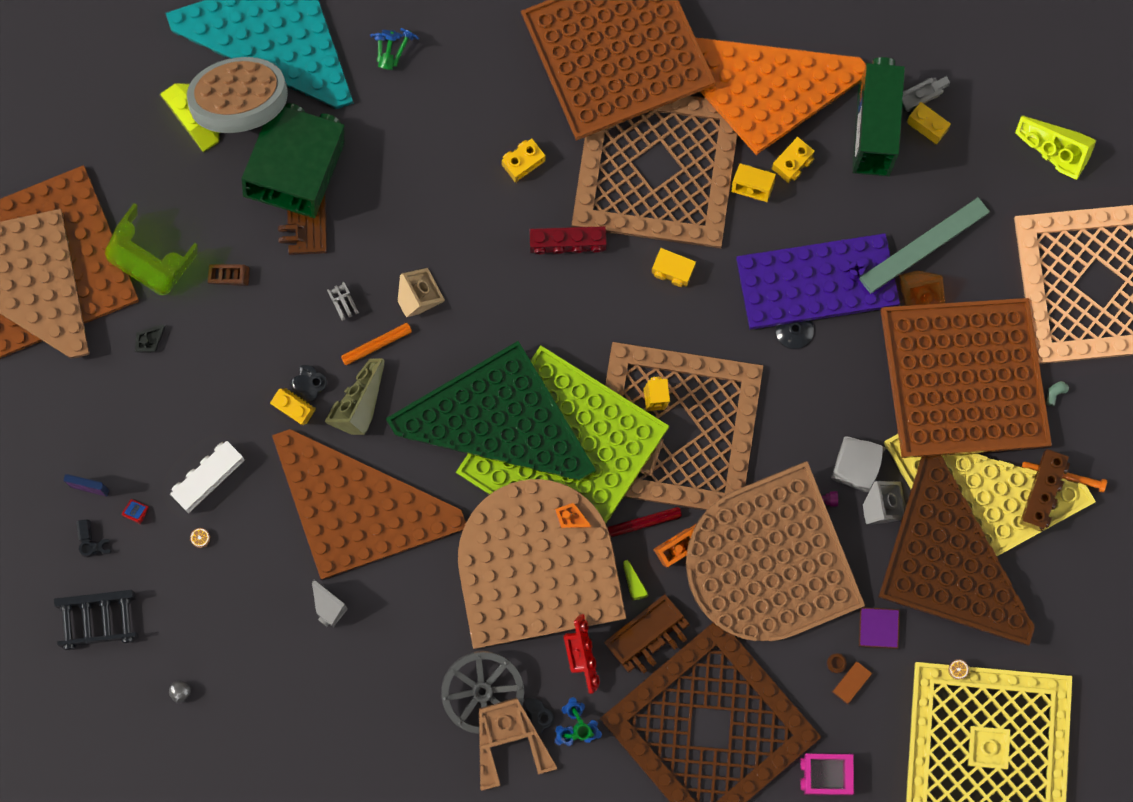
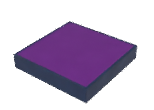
[63,474,109,497]

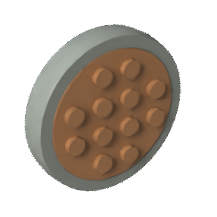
[187,57,287,133]

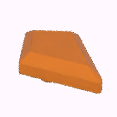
[555,503,591,528]

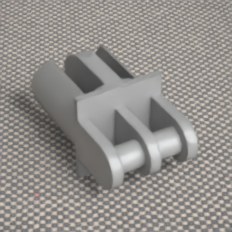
[327,282,359,321]

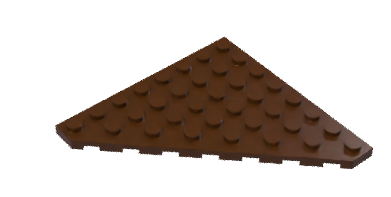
[878,456,1035,646]

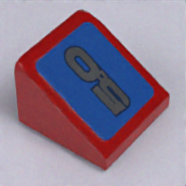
[121,499,149,524]

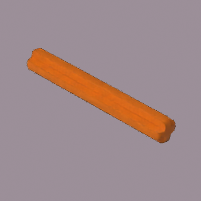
[341,323,412,365]

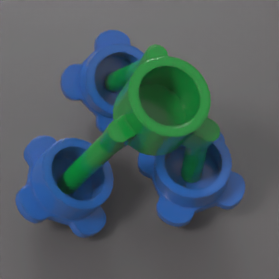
[555,697,602,746]

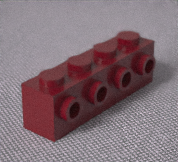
[529,226,606,255]

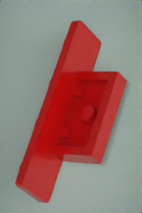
[563,614,600,694]

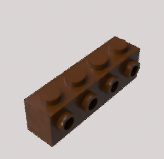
[1019,449,1070,532]

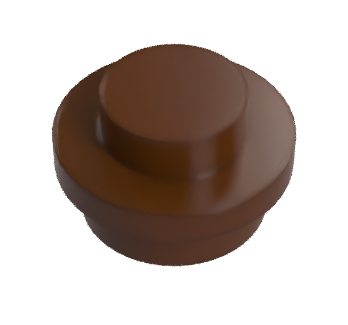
[827,653,847,673]

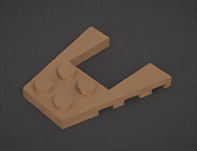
[479,698,557,791]

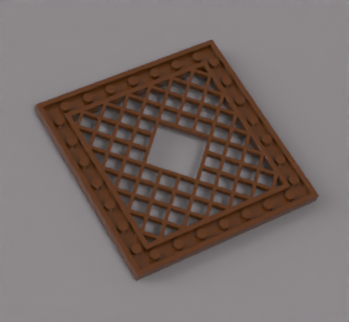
[600,623,821,802]

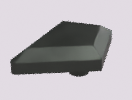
[135,324,165,352]

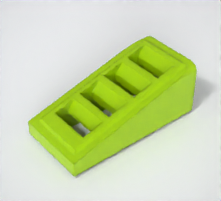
[623,560,648,601]

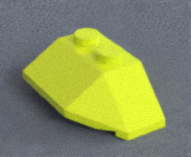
[160,83,220,153]

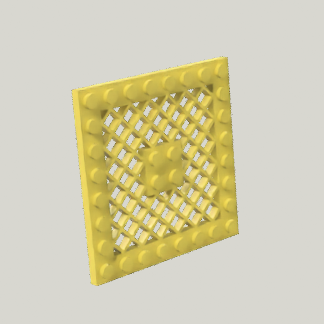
[906,662,1072,802]

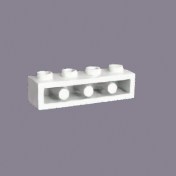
[170,441,245,513]

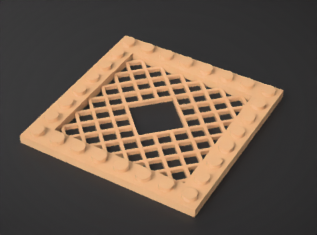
[1014,205,1133,364]

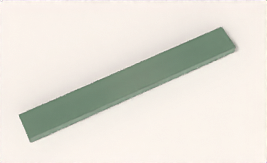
[859,197,990,294]

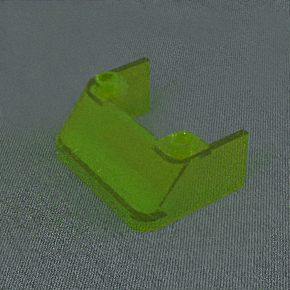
[105,203,198,295]

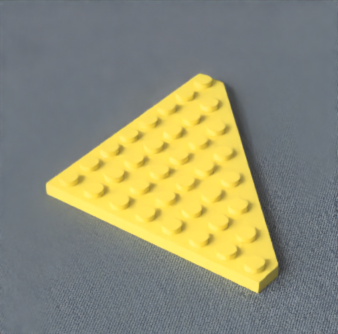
[884,434,1096,556]

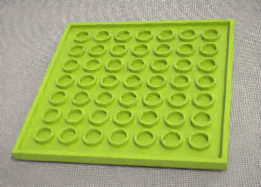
[456,345,669,523]

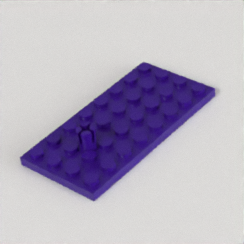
[736,233,900,330]

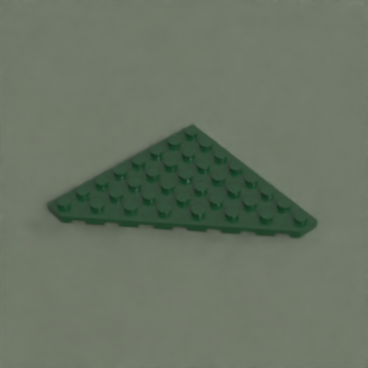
[386,341,596,481]

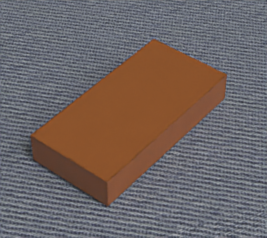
[832,661,872,704]

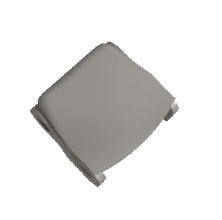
[831,436,885,493]

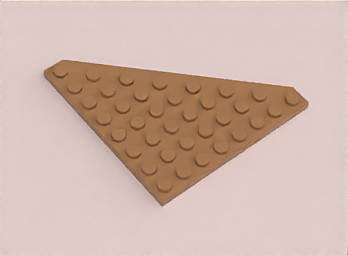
[0,209,90,359]

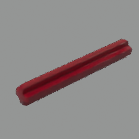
[607,507,682,537]

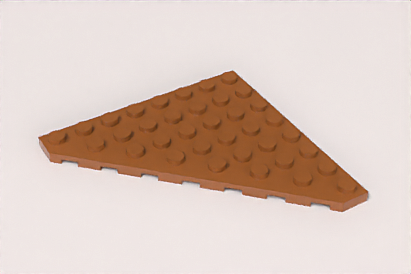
[272,429,466,580]

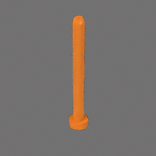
[1022,462,1107,493]

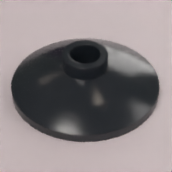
[776,320,814,349]

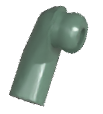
[1045,381,1069,406]

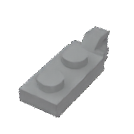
[902,76,950,112]

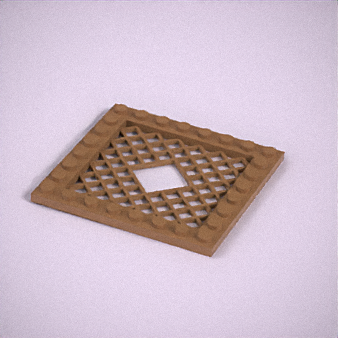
[572,96,737,248]
[605,342,763,510]

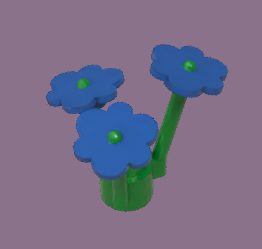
[370,28,419,70]

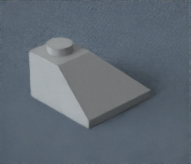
[863,481,906,524]
[312,580,348,627]

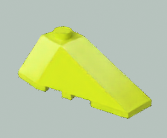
[1015,116,1097,180]

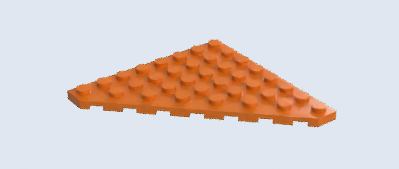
[696,38,866,155]

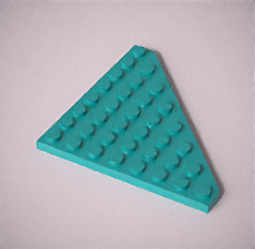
[166,0,353,109]

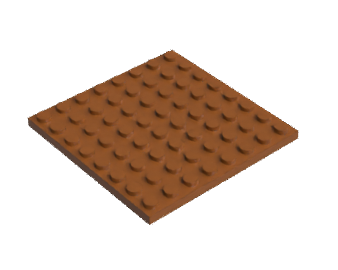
[521,0,715,141]
[0,165,139,358]
[880,298,1052,458]

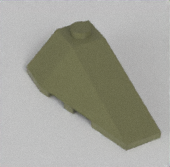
[325,358,385,435]

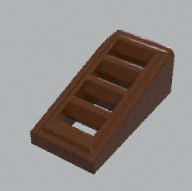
[208,264,250,286]

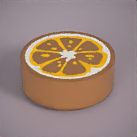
[190,528,210,548]
[948,660,969,680]

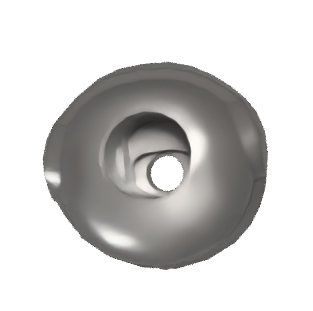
[169,680,191,703]

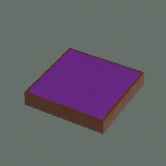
[859,607,900,649]

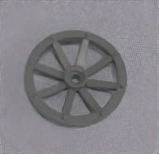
[441,651,524,734]

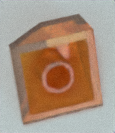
[900,271,945,306]

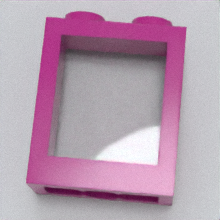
[801,754,854,796]

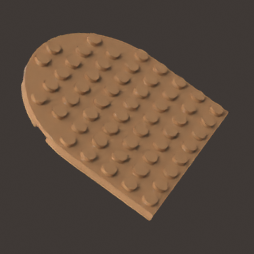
[686,461,865,641]
[458,479,627,649]

